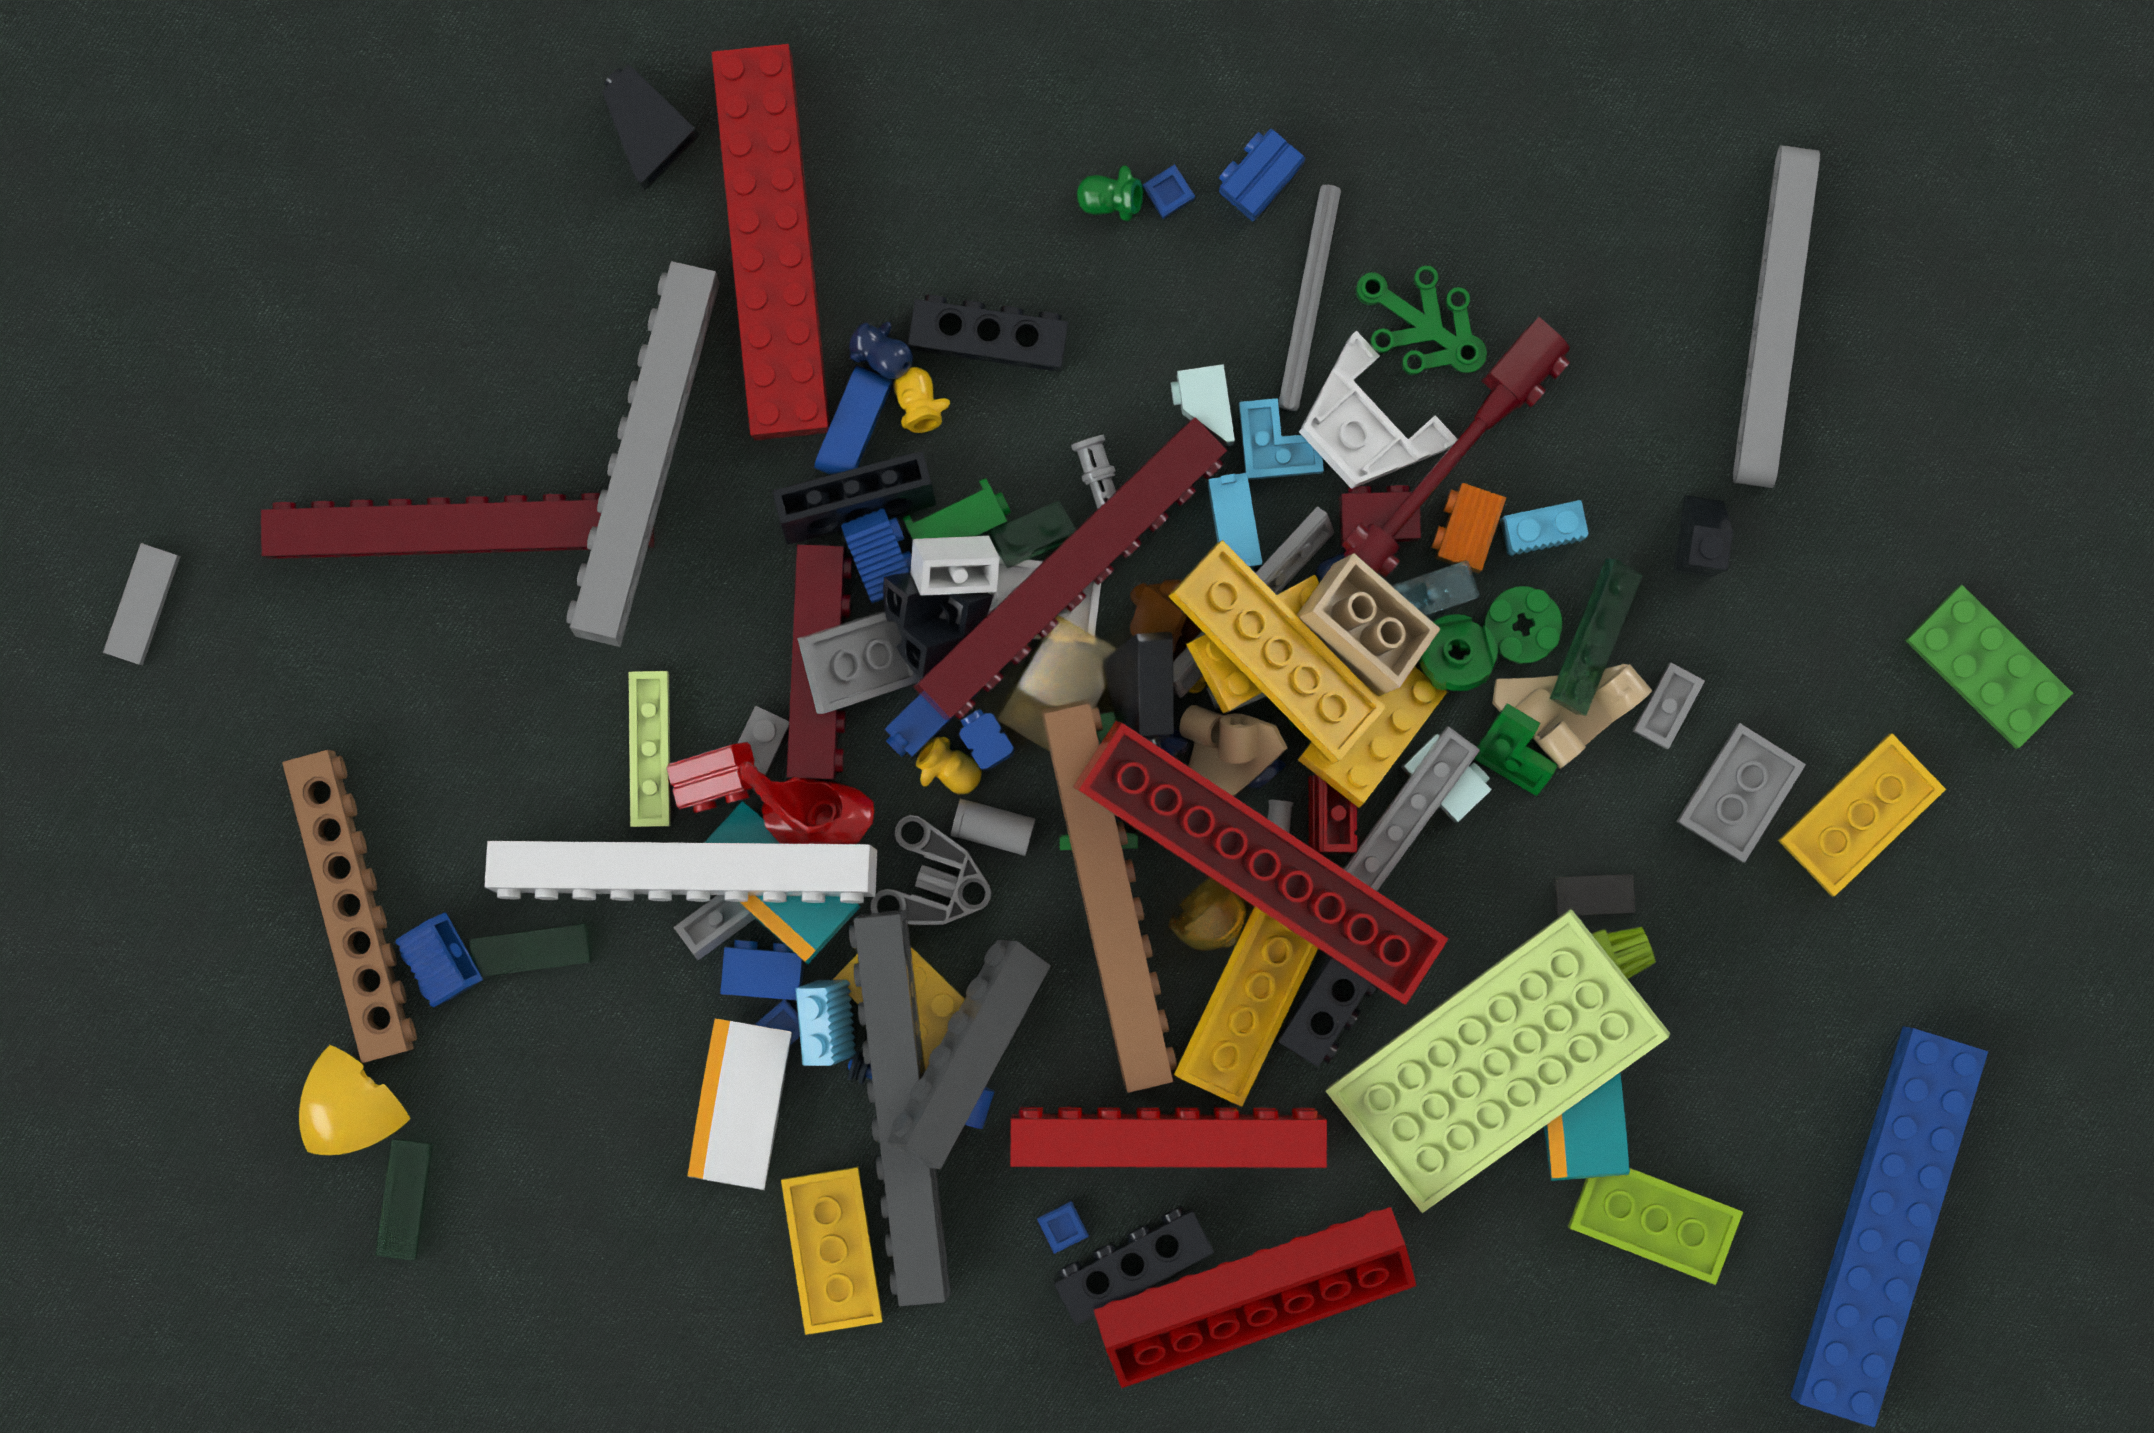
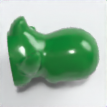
[1077,166,1143,222]

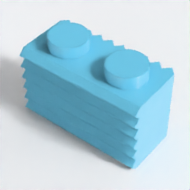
[1500,500,1589,556]
[795,980,856,1066]

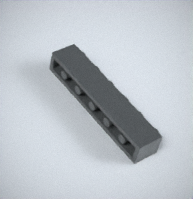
[887,940,1051,1169]

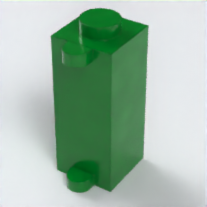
[903,478,1011,539]

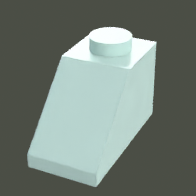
[1170,364,1235,446]

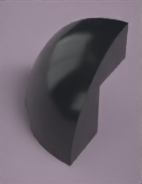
[883,573,993,679]

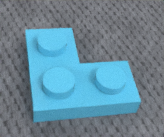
[1239,398,1324,480]

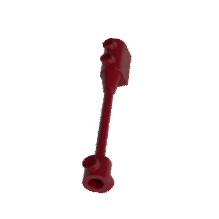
[1341,317,1570,578]

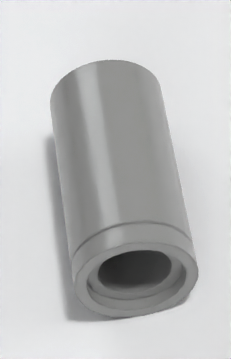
[951,799,1035,856]

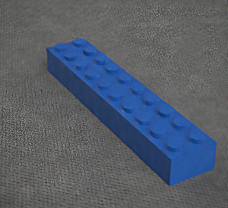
[1791,1026,1988,1428]

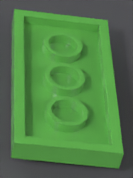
[1905,585,2073,749]

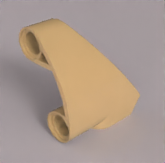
[1493,664,1652,769]
[1179,705,1287,796]

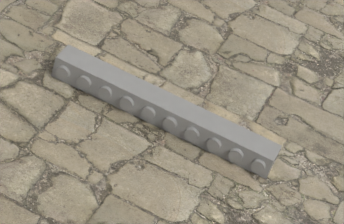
[567,261,720,647]

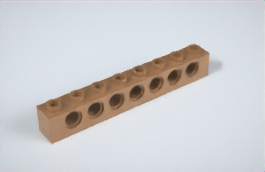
[282,750,417,1063]

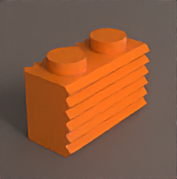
[1431,483,1506,573]

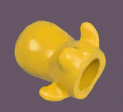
[893,367,950,433]
[916,737,982,795]

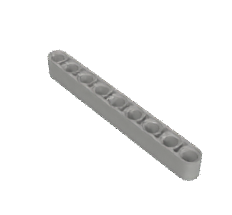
[1733,145,1820,488]

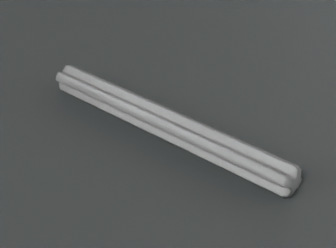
[1278,185,1341,411]

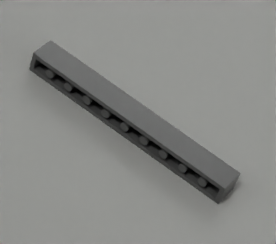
[849,910,951,1306]

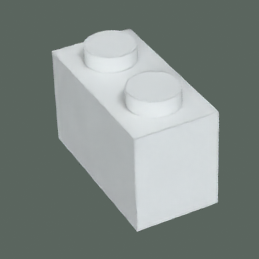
[910,536,1000,595]

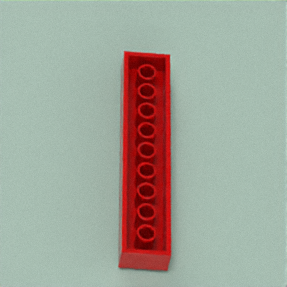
[711,44,830,441]
[1073,721,1448,1005]

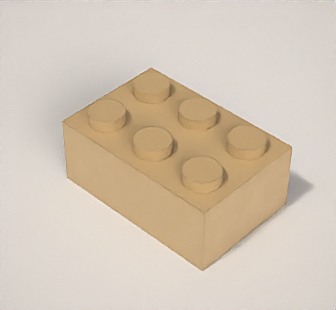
[1297,553,1440,696]

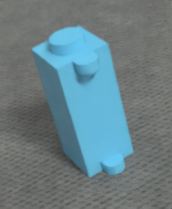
[1207,473,1262,572]

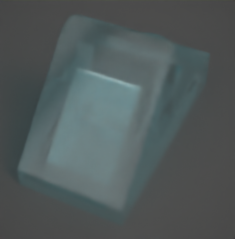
[1393,561,1480,616]

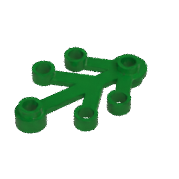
[1356,265,1487,375]

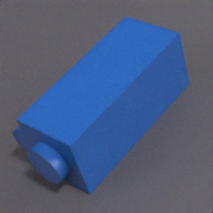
[885,692,979,758]

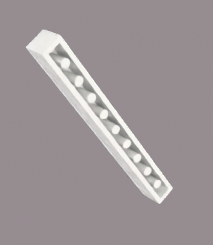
[485,841,877,903]

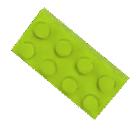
[1568,1168,1743,1285]

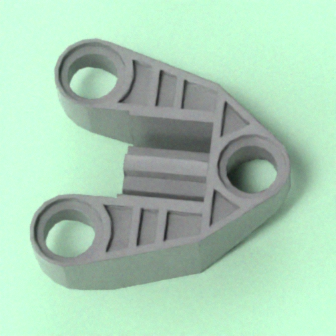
[871,815,992,925]

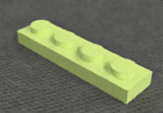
[629,671,671,827]

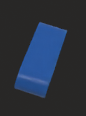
[814,365,893,475]

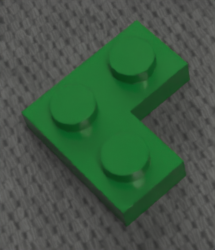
[1474,703,1558,796]

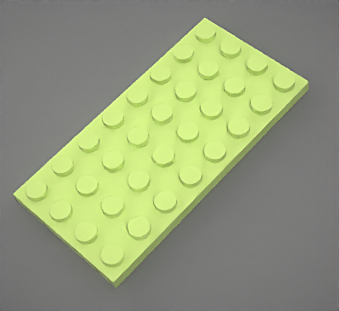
[1326,909,1670,1213]

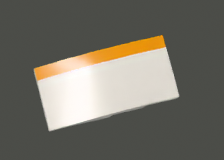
[688,1018,792,1190]

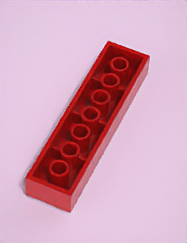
[1010,1107,1327,1168]
[1093,1207,1417,1388]

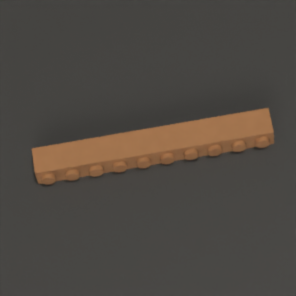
[1041,699,1177,1093]

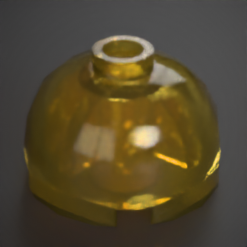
[1169,878,1247,951]

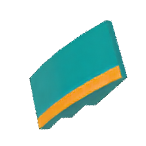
[704,801,860,964]
[1544,1073,1630,1181]

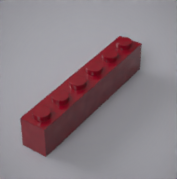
[787,544,853,780]

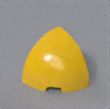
[299,1045,411,1155]

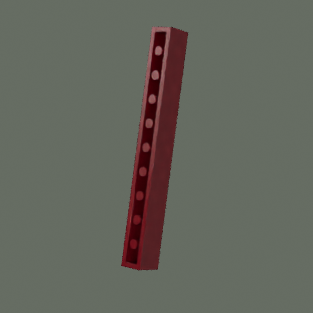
[913,417,1227,720]
[261,493,654,559]

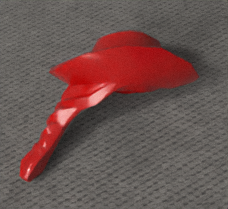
[740,761,874,844]

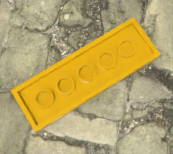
[1168,540,1386,764]
[1174,907,1318,1107]

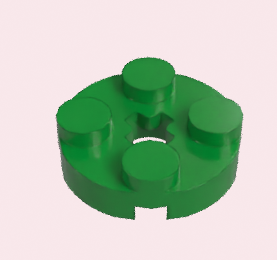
[1483,586,1562,664]
[1419,614,1498,691]

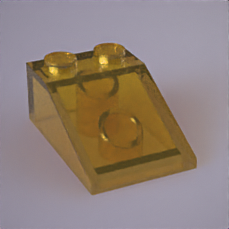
[997,615,1117,751]

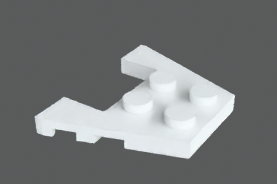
[1299,331,1457,489]

